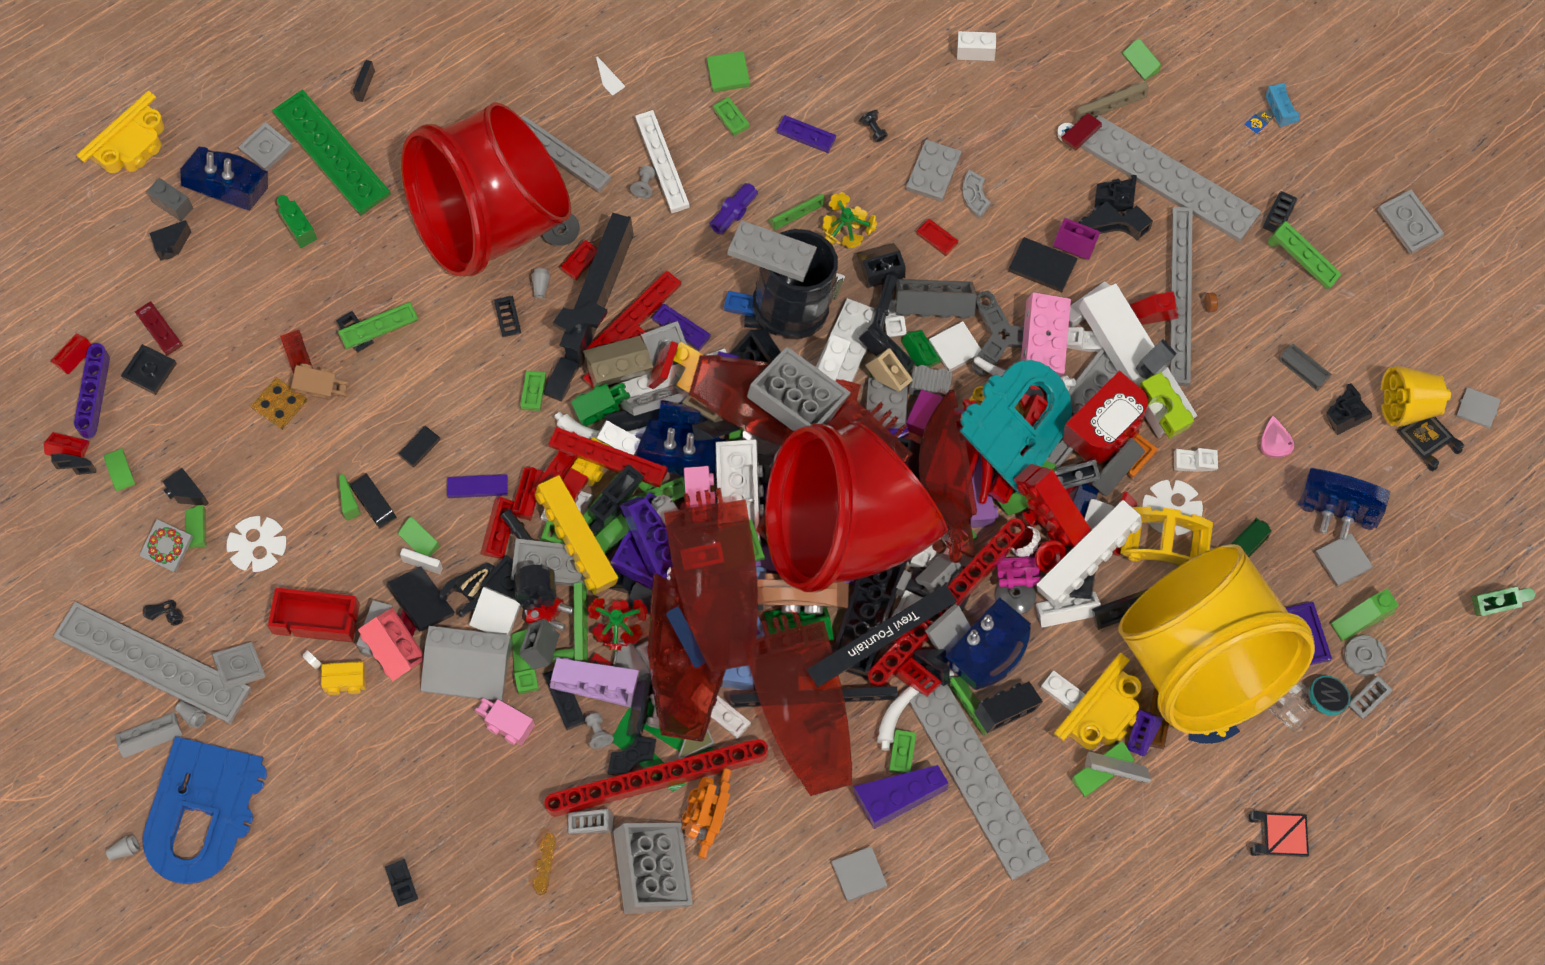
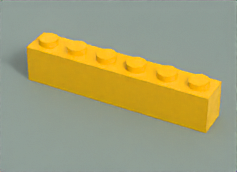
[535,476,618,595]

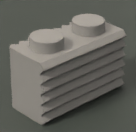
[909,365,953,401]

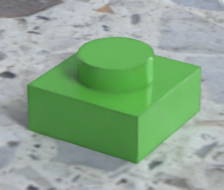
[514,669,539,695]

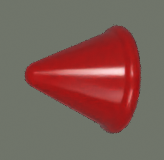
[1035,540,1067,573]

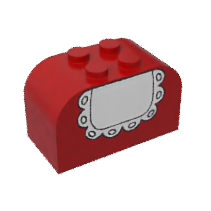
[1062,370,1148,463]

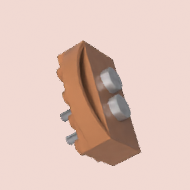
[757,574,849,614]

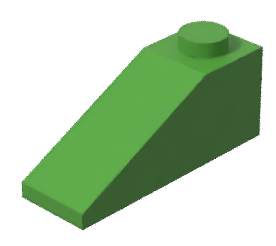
[1331,588,1399,641]

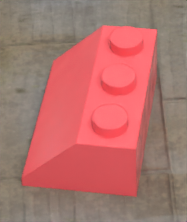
[358,607,424,681]

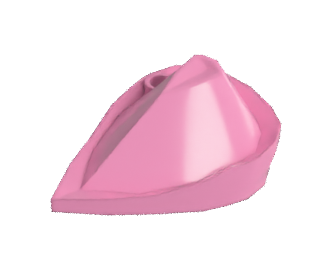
[1260,416,1294,458]

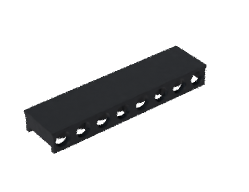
[559,212,634,368]
[831,561,908,679]

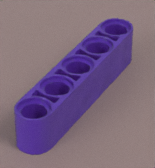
[74,343,110,439]

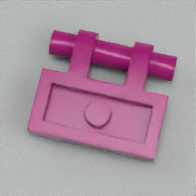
[997,556,1041,589]

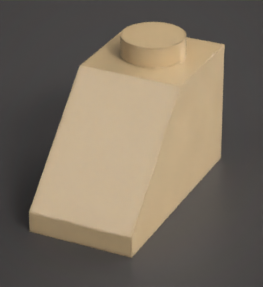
[866,348,913,392]

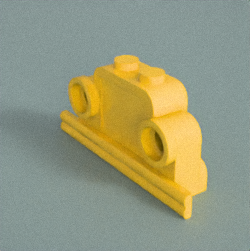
[76,90,164,173]
[1054,653,1141,749]

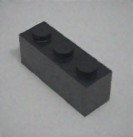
[974,681,1043,734]

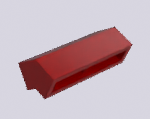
[512,467,543,521]

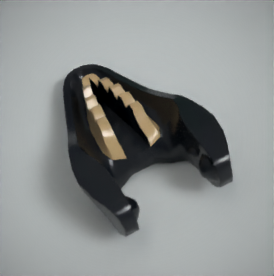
[439,563,495,618]

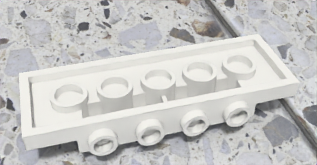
[716,440,765,544]

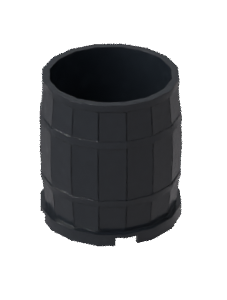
[752,229,838,340]

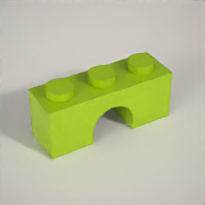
[1139,372,1194,439]

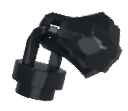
[143,600,184,626]

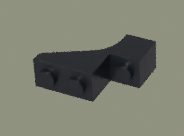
[1078,201,1153,241]

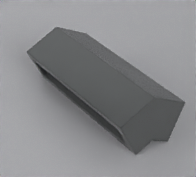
[1279,344,1332,392]

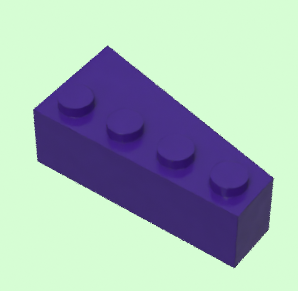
[620,497,684,581]
[854,765,949,829]

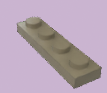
[1076,81,1149,121]

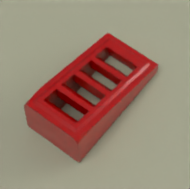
[897,657,942,697]

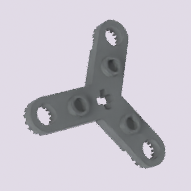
[972,291,1050,376]

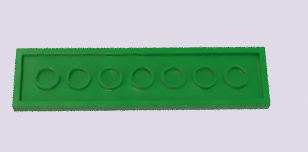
[272,89,391,216]

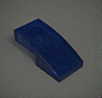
[658,400,701,429]

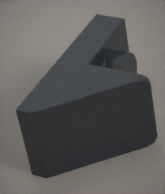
[914,649,950,686]

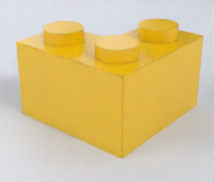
[674,341,719,393]

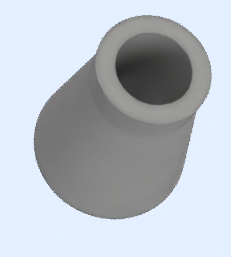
[531,268,551,298]
[175,701,206,728]
[106,835,140,861]

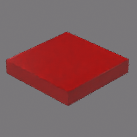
[647,341,678,389]

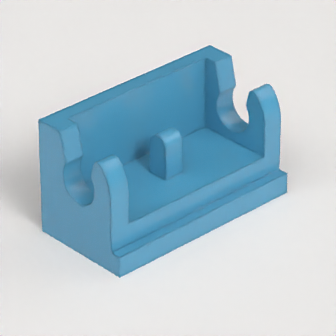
[1265,83,1300,127]

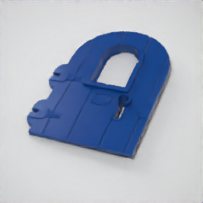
[143,736,267,884]

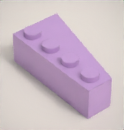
[550,658,639,708]

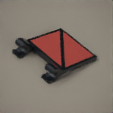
[1248,811,1309,857]

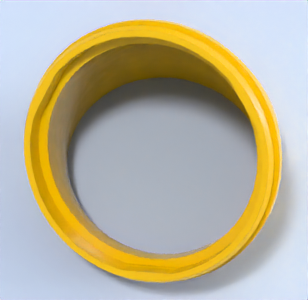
[1118,544,1315,734]

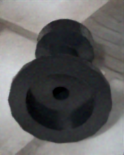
[858,110,888,143]

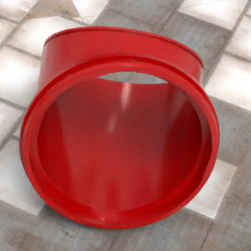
[401,102,571,277]
[765,421,948,593]

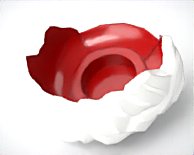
[1012,526,1041,557]

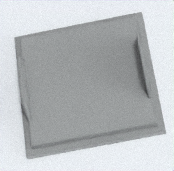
[613,641,653,681]

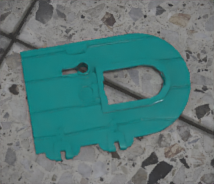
[960,360,1072,494]

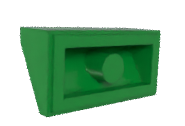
[901,330,941,368]

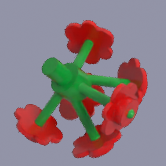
[588,598,647,652]

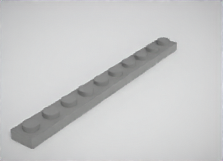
[1170,207,1193,387]

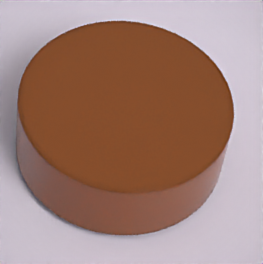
[1205,292,1218,312]

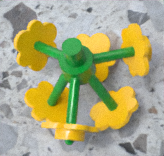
[822,192,877,248]

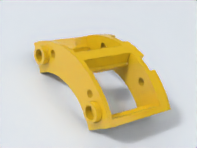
[1121,507,1213,565]

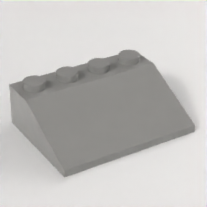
[747,347,851,431]
[421,626,513,701]
[613,823,693,914]

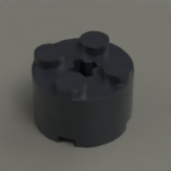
[514,565,556,610]

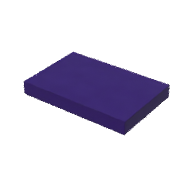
[1286,602,1332,666]

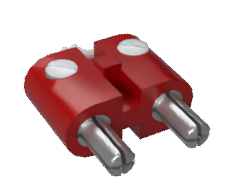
[525,597,574,631]

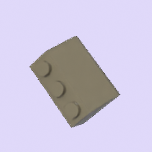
[583,336,653,388]

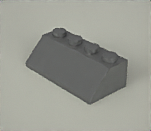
[895,279,976,319]

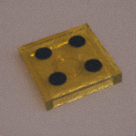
[251,377,307,430]

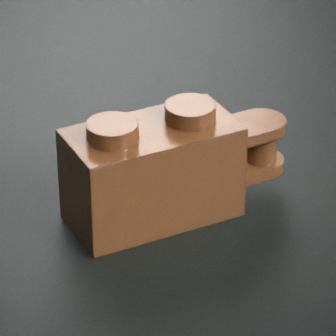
[290,364,350,400]

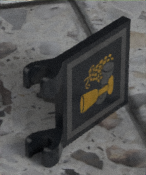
[1397,417,1464,472]

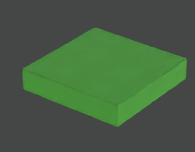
[707,51,750,93]

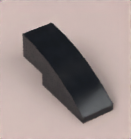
[589,464,644,528]

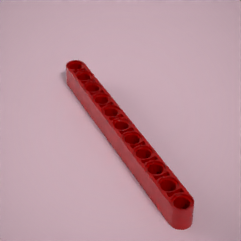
[868,518,1025,688]
[544,739,768,817]

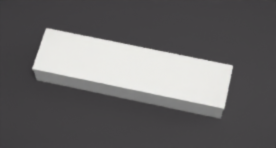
[1079,284,1197,438]

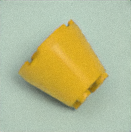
[1380,366,1451,427]

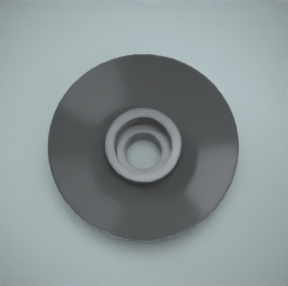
[542,214,580,246]
[995,577,1036,615]

